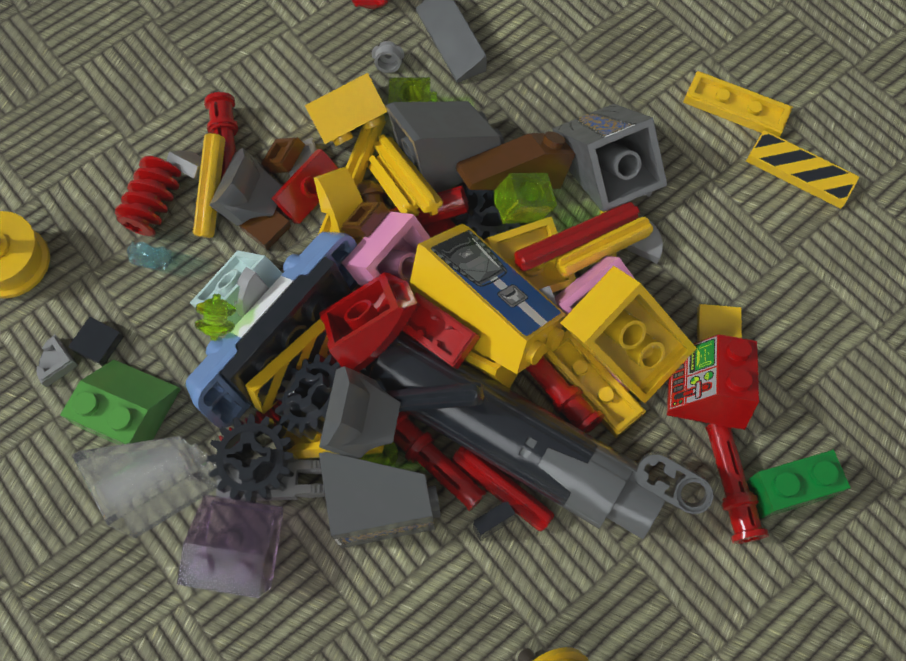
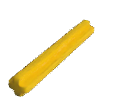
[374,134,443,215]

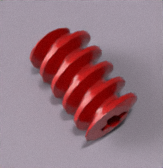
[115,156,181,237]

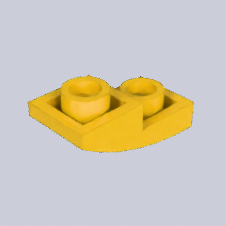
[314,167,364,245]

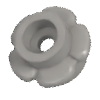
[372,41,404,73]

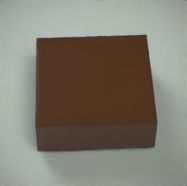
[261,137,305,173]
[341,202,390,237]
[239,210,291,250]

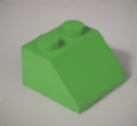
[60,360,181,457]

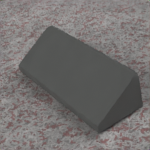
[416,0,487,83]

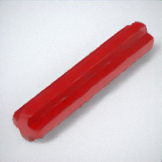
[452,447,554,532]

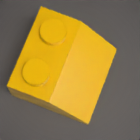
[304,73,387,147]

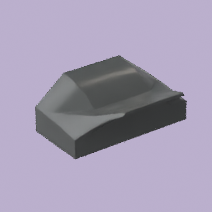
[209,148,282,226]
[319,366,400,459]

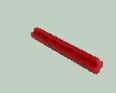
[514,202,640,272]

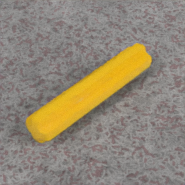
[193,133,225,238]
[368,155,420,217]
[555,217,653,277]

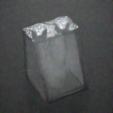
[72,436,217,538]

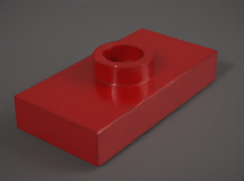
[271,149,339,224]
[402,292,480,370]

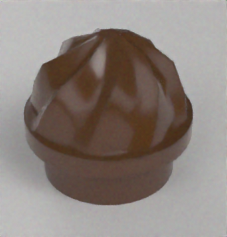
[357,180,387,206]

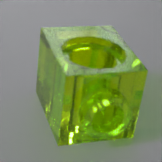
[388,77,438,126]
[493,173,557,224]

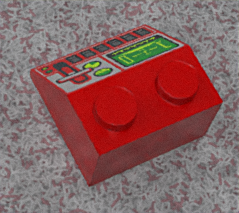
[667,334,759,430]

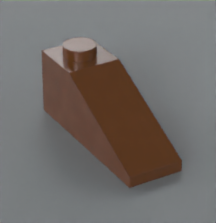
[455,131,575,190]

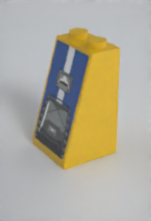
[409,224,566,374]

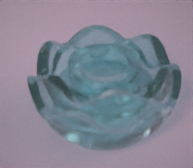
[127,240,173,271]

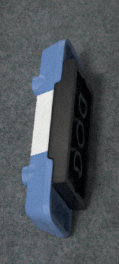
[186,232,358,428]

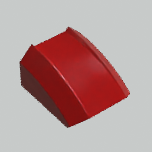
[319,272,417,372]

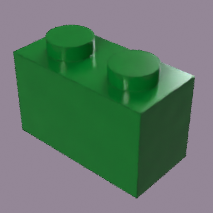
[747,450,851,519]

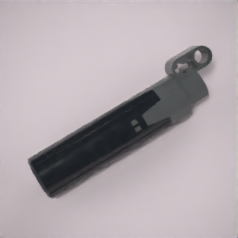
[369,330,713,539]

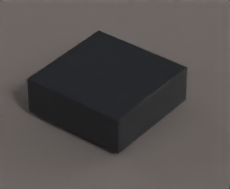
[68,316,124,367]
[473,501,516,541]

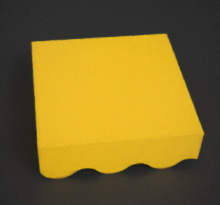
[697,304,742,342]

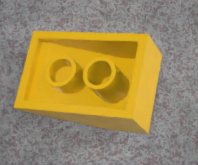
[560,266,697,404]

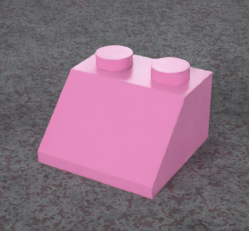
[342,211,430,287]

